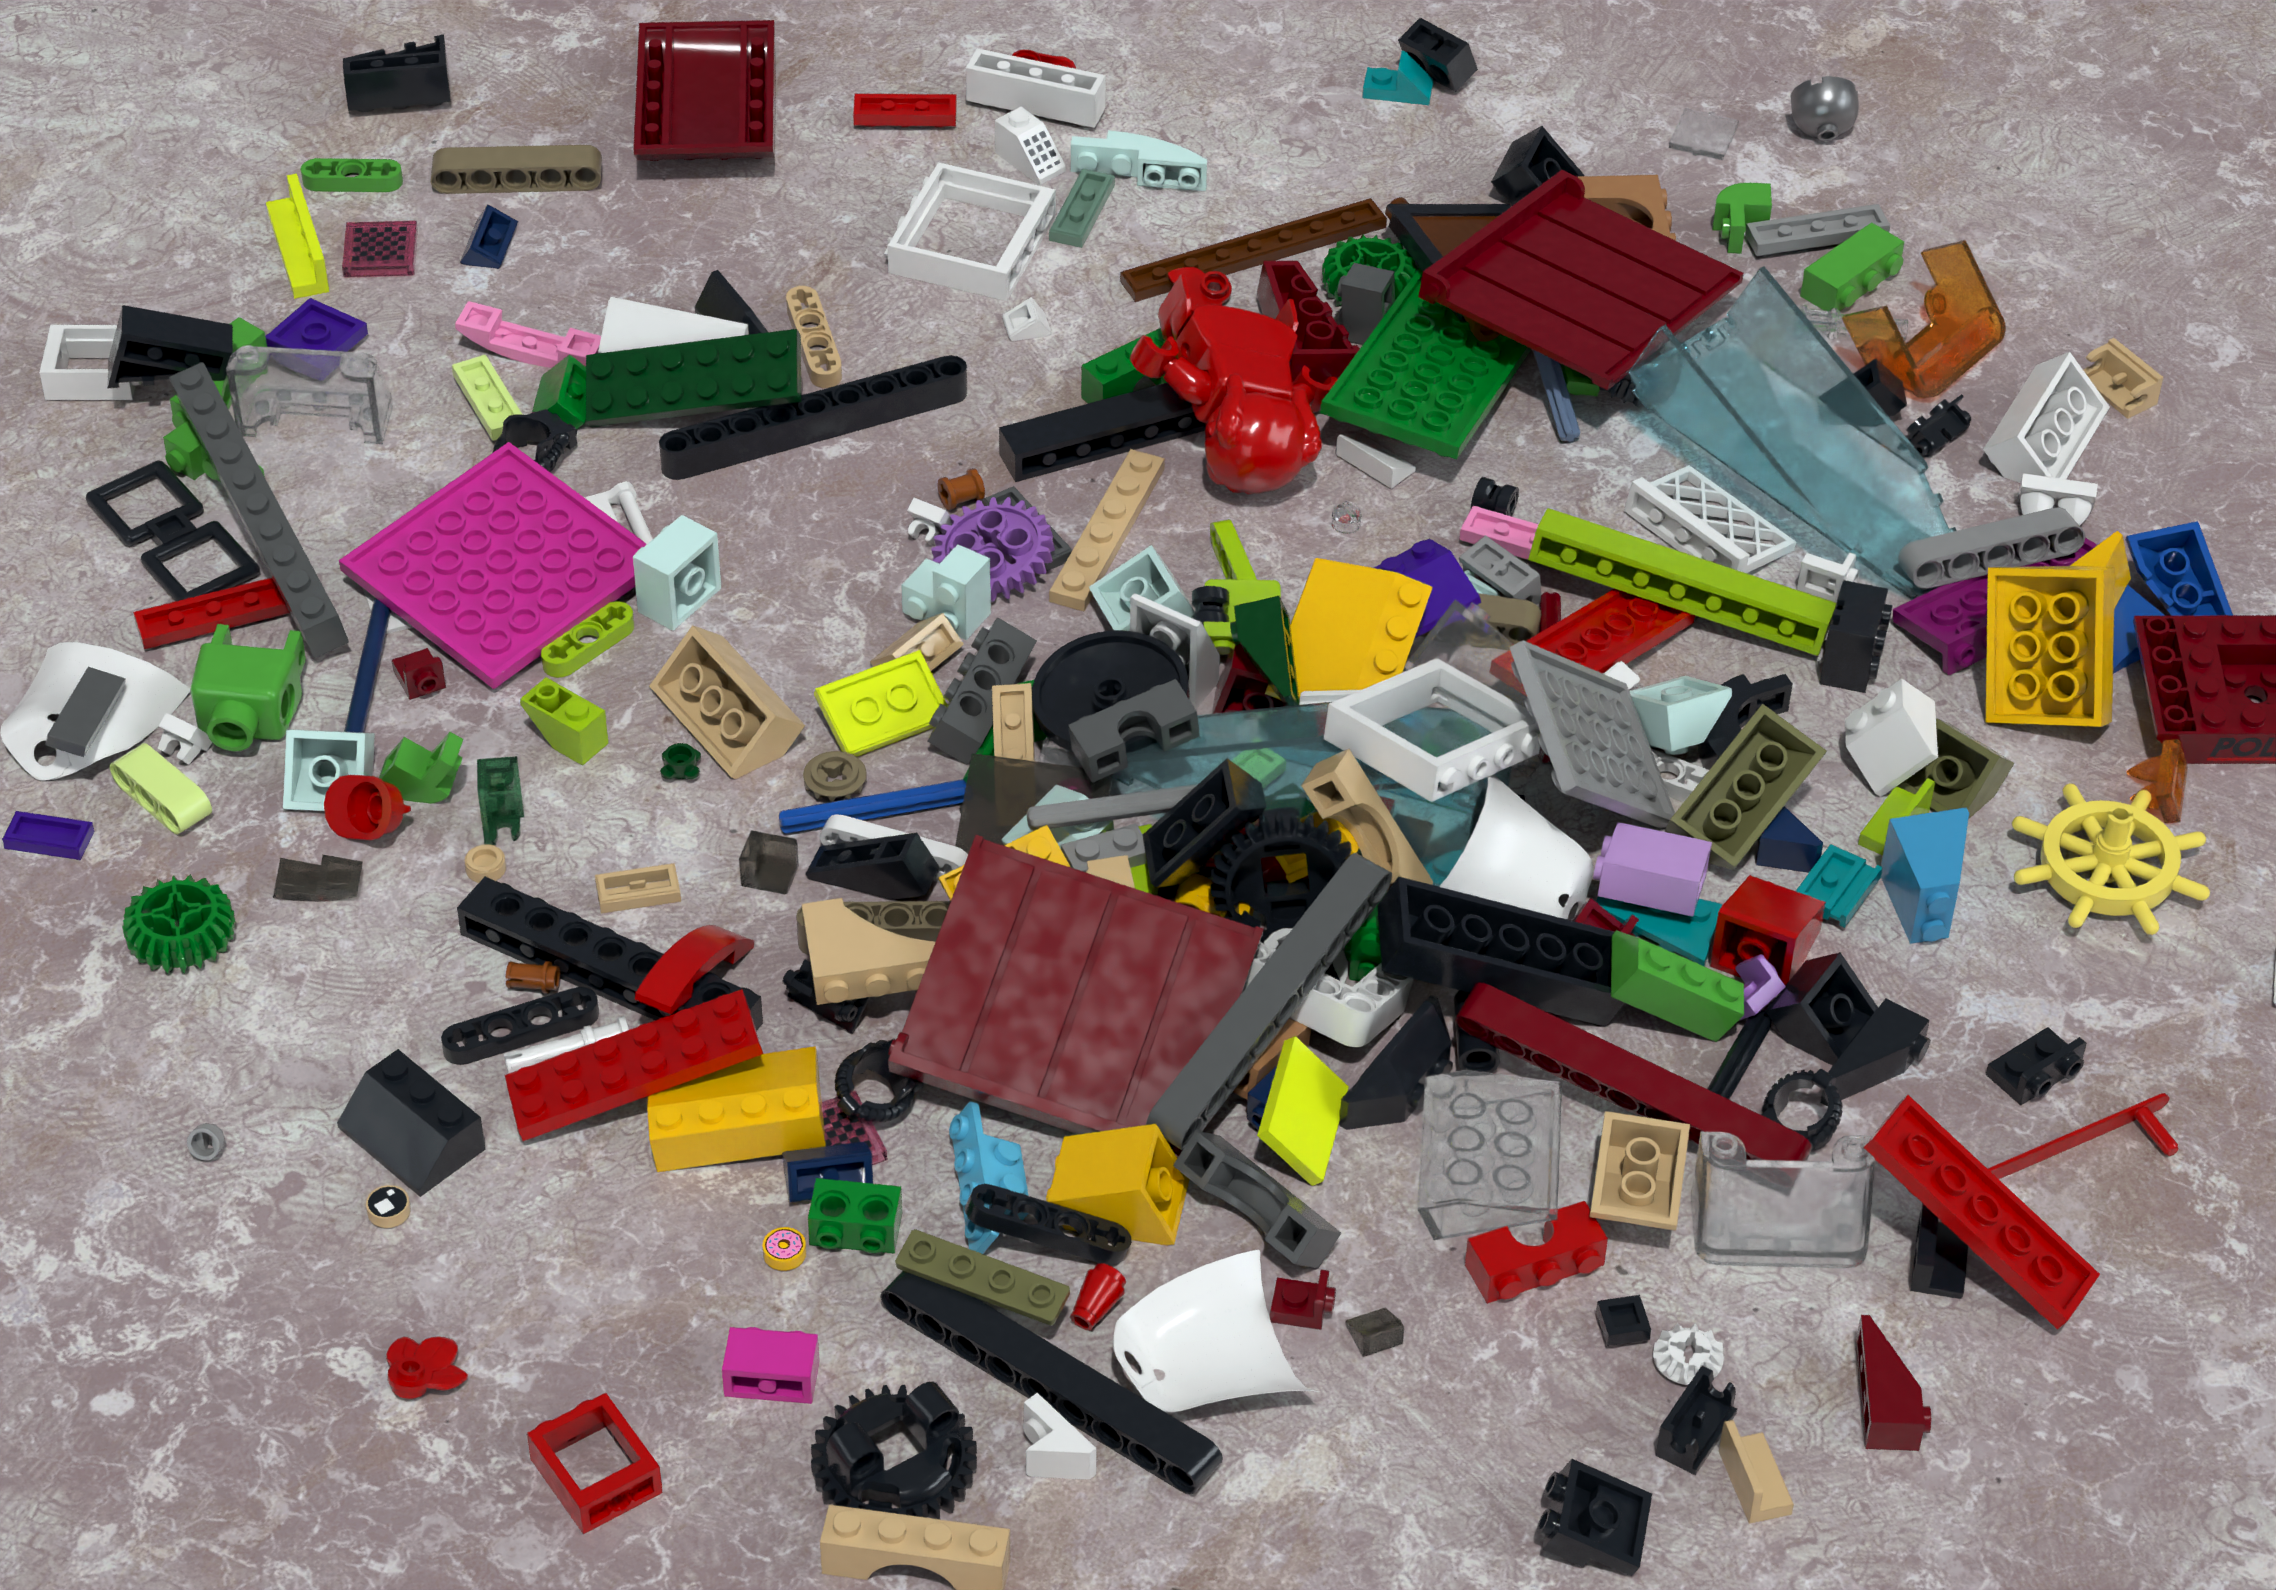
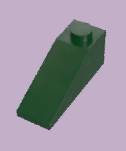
[1230,596,1301,716]

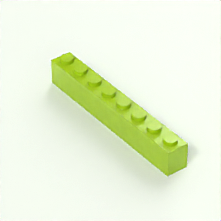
[1528,508,1837,656]

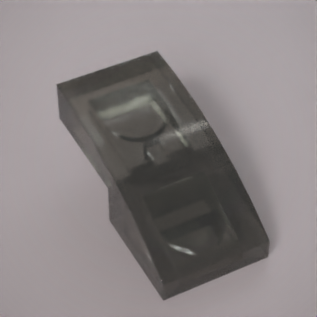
[273,855,363,902]

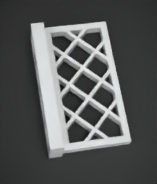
[1624,465,1796,573]

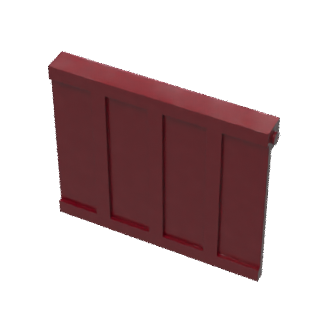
[1418,170,1744,390]
[888,835,1264,1158]

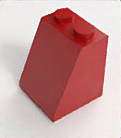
[1710,875,1826,985]

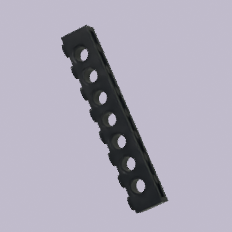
[457,876,763,1031]

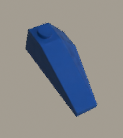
[2125,521,2233,616]

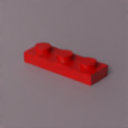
[853,93,957,127]

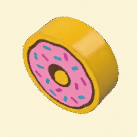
[762,1227,806,1271]

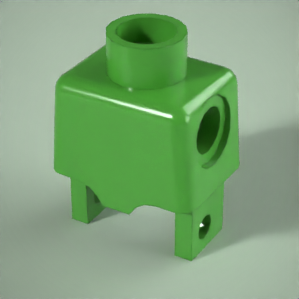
[190,624,306,751]

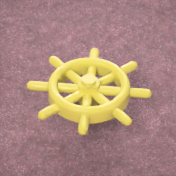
[2012,783,2210,935]

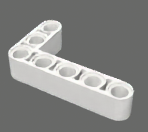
[1242,942,1414,1047]

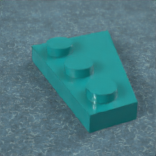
[1596,896,1722,967]

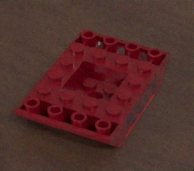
[2133,615,2276,764]

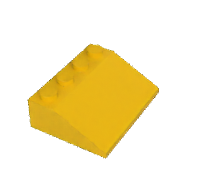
[1265,558,1433,719]
[1986,566,2115,727]
[647,1046,826,1172]

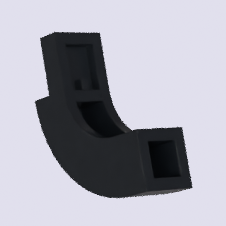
[1698,674,1793,770]

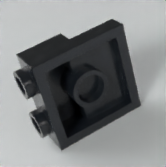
[1537,1459,1652,1576]

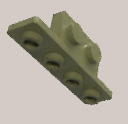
[895,1229,1070,1326]

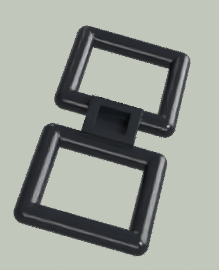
[86,460,260,601]

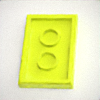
[814,650,947,757]
[1257,1036,1349,1186]

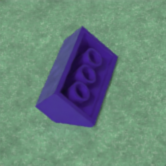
[1374,538,1481,639]

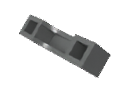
[1173,1130,1341,1268]

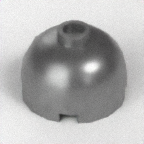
[1790,76,1859,141]

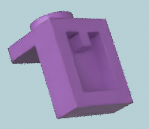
[1735,954,1786,1021]

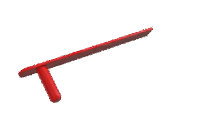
[1988,1093,2179,1179]

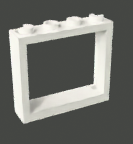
[884,162,1056,301]
[1324,658,1540,802]

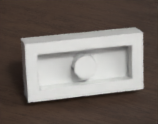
[2017,473,2098,526]

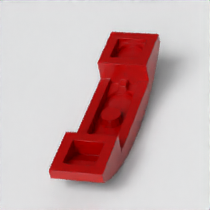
[635,925,755,1014]

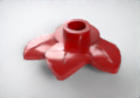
[1168,267,1232,306]
[386,1336,468,1399]

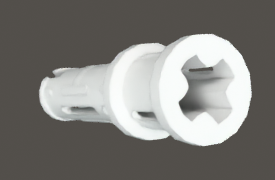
[503,1016,629,1074]

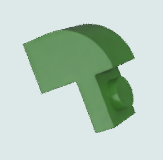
[1713,183,1772,254]
[379,732,463,804]

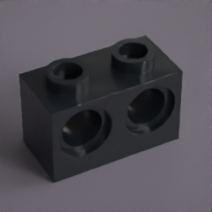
[1398,18,1478,92]

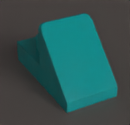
[1362,50,1434,105]

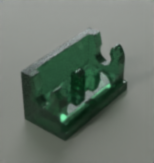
[477,756,524,845]

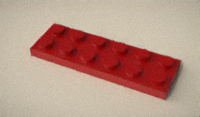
[1491,589,1695,694]
[505,989,763,1141]
[1863,1095,2100,1329]

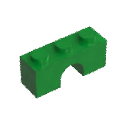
[1081,328,1177,404]

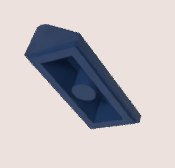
[460,204,518,269]
[782,1142,873,1202]

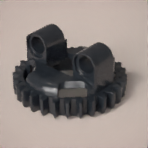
[1211,806,1352,943]
[811,1381,977,1519]

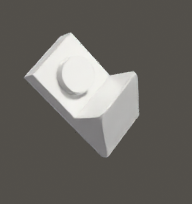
[1023,1393,1096,1480]

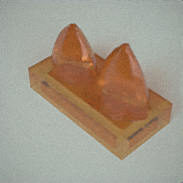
[2127,739,2188,824]

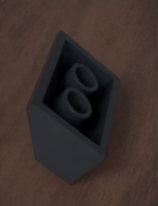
[1143,758,1267,888]
[337,1049,486,1197]

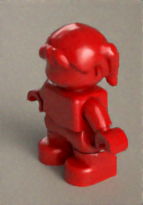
[1130,274,1338,495]

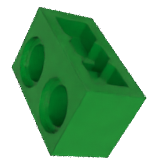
[808,1178,903,1254]

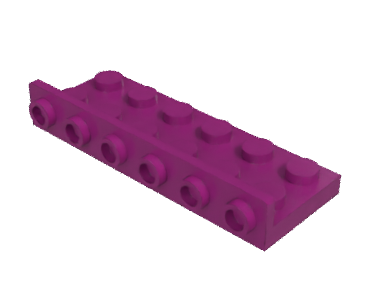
[1893,537,2097,675]

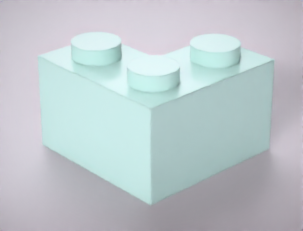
[901,544,991,640]

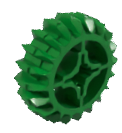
[1322,234,1417,306]
[122,874,235,974]

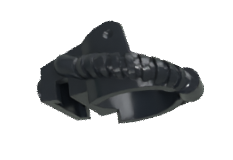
[492,409,577,472]
[834,1039,925,1123]
[1761,1069,1843,1160]

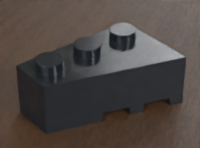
[343,34,451,112]
[107,305,233,388]
[1820,580,1893,693]

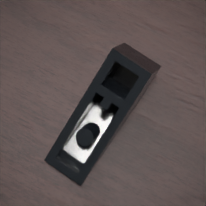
[805,832,940,899]
[1820,998,1931,1106]

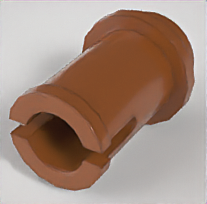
[506,961,560,994]

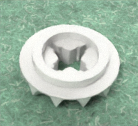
[1653,1323,1724,1385]

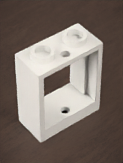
[39,325,142,400]

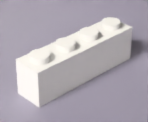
[966,48,1106,128]

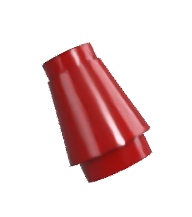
[1070,1263,1126,1331]

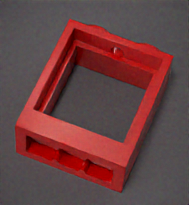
[527,1393,663,1534]

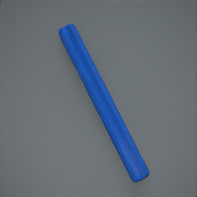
[779,779,974,834]

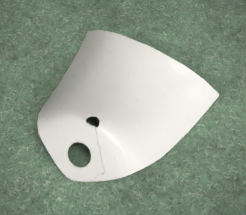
[0,642,190,781]
[1439,774,1594,919]
[1113,1250,1319,1412]

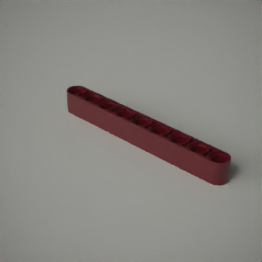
[1455,983,1812,1185]

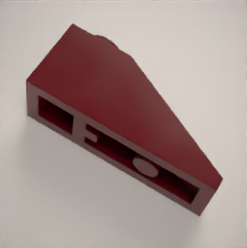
[1855,1315,1931,1451]

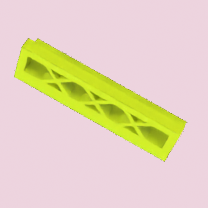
[266,174,329,299]

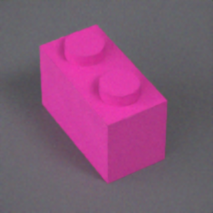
[722,1327,820,1404]

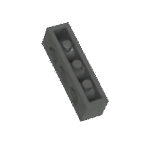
[927,617,1037,765]

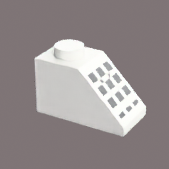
[995,107,1066,186]

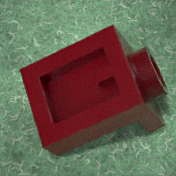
[392,648,446,700]
[1270,1269,1336,1330]

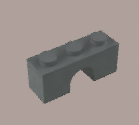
[1068,679,1200,782]

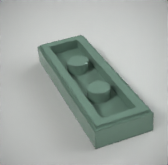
[1049,169,1115,248]

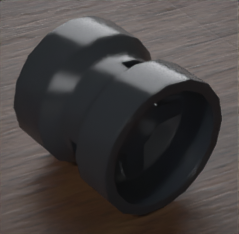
[1471,476,1519,517]
[1191,586,1229,626]

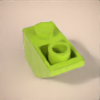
[520,677,609,766]

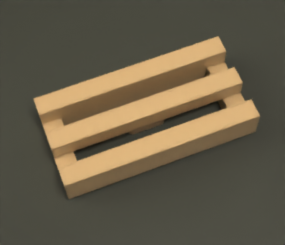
[595,863,681,914]

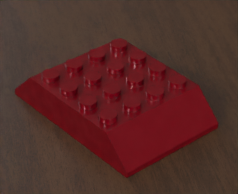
[633,20,776,161]

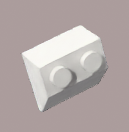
[1845,678,1938,797]

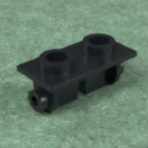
[1900,394,1971,457]
[782,959,870,1033]

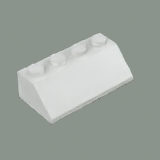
[598,297,749,353]
[1983,352,2110,483]

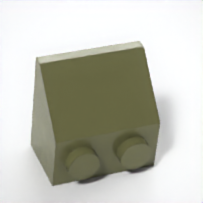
[1897,718,2015,818]

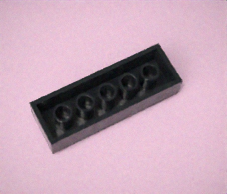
[1377,876,1625,1027]

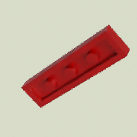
[133,578,290,649]

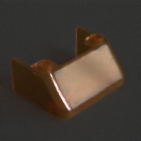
[1842,240,2006,399]

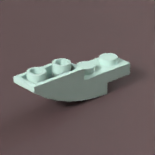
[1071,130,1207,191]

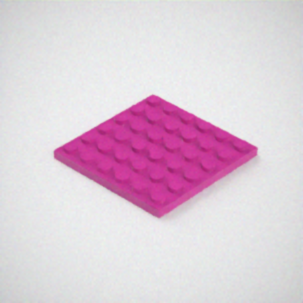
[339,442,647,689]

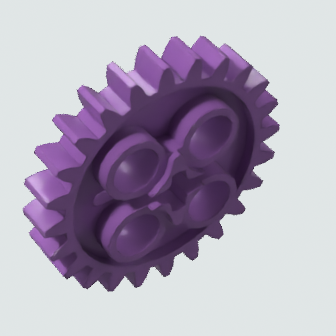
[931,497,1055,602]

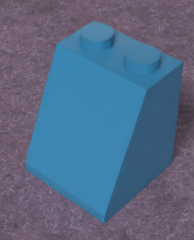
[1881,807,1969,944]

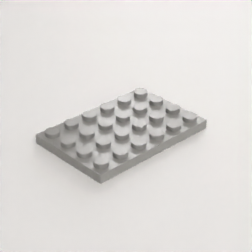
[1509,640,1675,829]

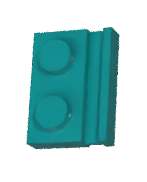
[1796,844,1883,928]

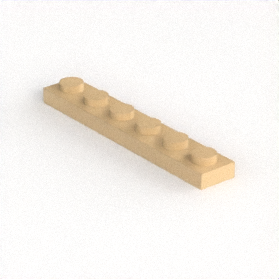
[1049,449,1165,612]

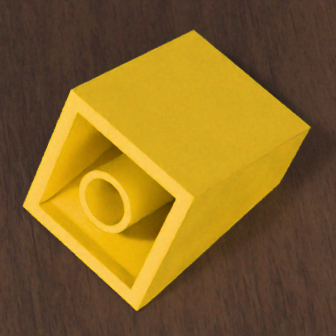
[1046,1124,1190,1246]

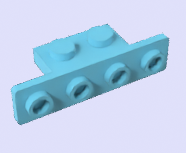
[949,1101,1029,1254]

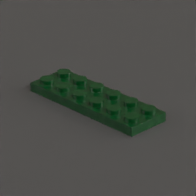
[586,329,802,427]

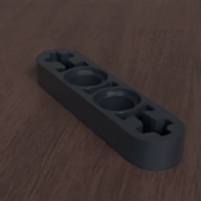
[441,987,599,1065]
[965,1184,1132,1266]

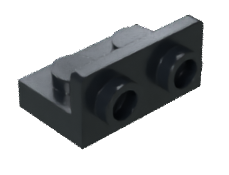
[1986,1027,2087,1106]

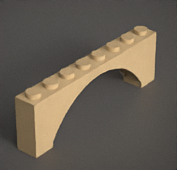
[802,855,1135,1005]

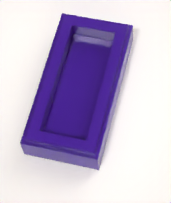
[2,811,94,860]

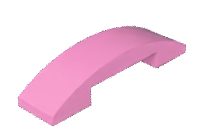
[455,301,601,368]

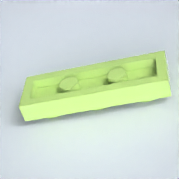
[452,354,523,441]

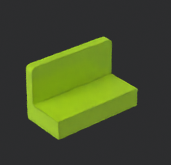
[1858,778,1935,856]

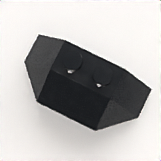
[695,270,768,335]
[1339,995,1453,1130]

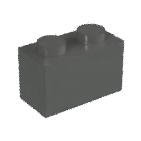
[1337,263,1395,345]

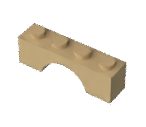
[1301,749,1433,893]
[820,1505,1011,1590]

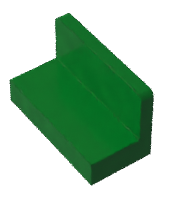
[532,354,586,429]

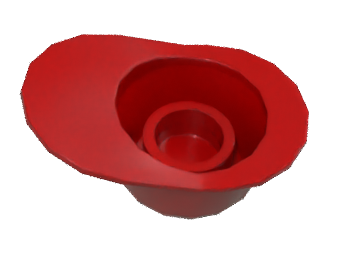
[324,775,411,840]

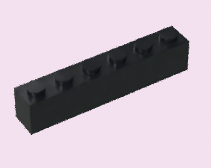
[999,383,1206,482]

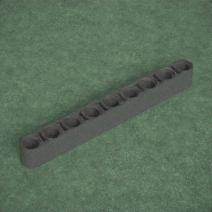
[1146,853,1392,1151]

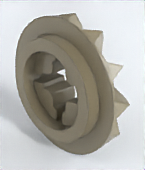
[803,751,867,802]

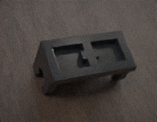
[1656,1365,1737,1475]

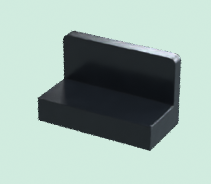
[1910,1203,1968,1299]

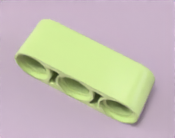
[109,743,212,834]

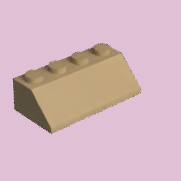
[649,625,805,779]

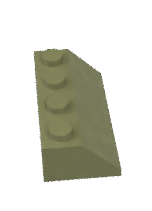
[1664,704,1827,870]

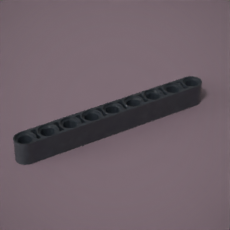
[659,355,967,480]
[880,1271,1223,1494]

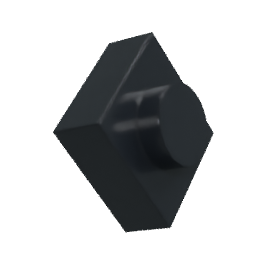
[1596,1295,1651,1346]

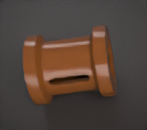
[937,468,985,510]

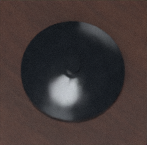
[1032,630,1190,755]

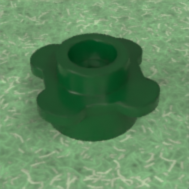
[660,743,701,779]

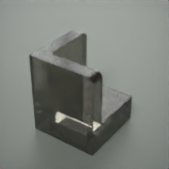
[739,830,799,894]

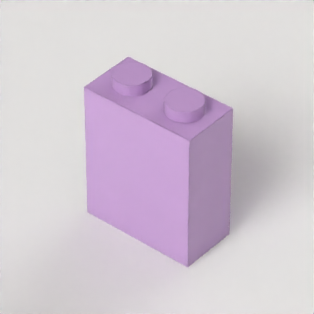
[1593,822,1712,917]

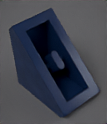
[1756,806,1823,873]

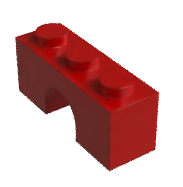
[1465,1201,1608,1304]

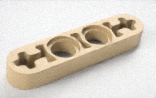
[786,286,842,388]

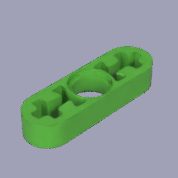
[301,158,403,192]

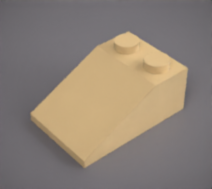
[1590,1111,1690,1231]

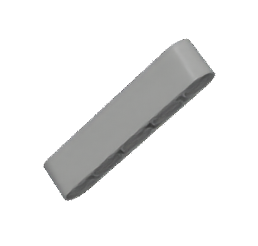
[1898,507,2086,589]

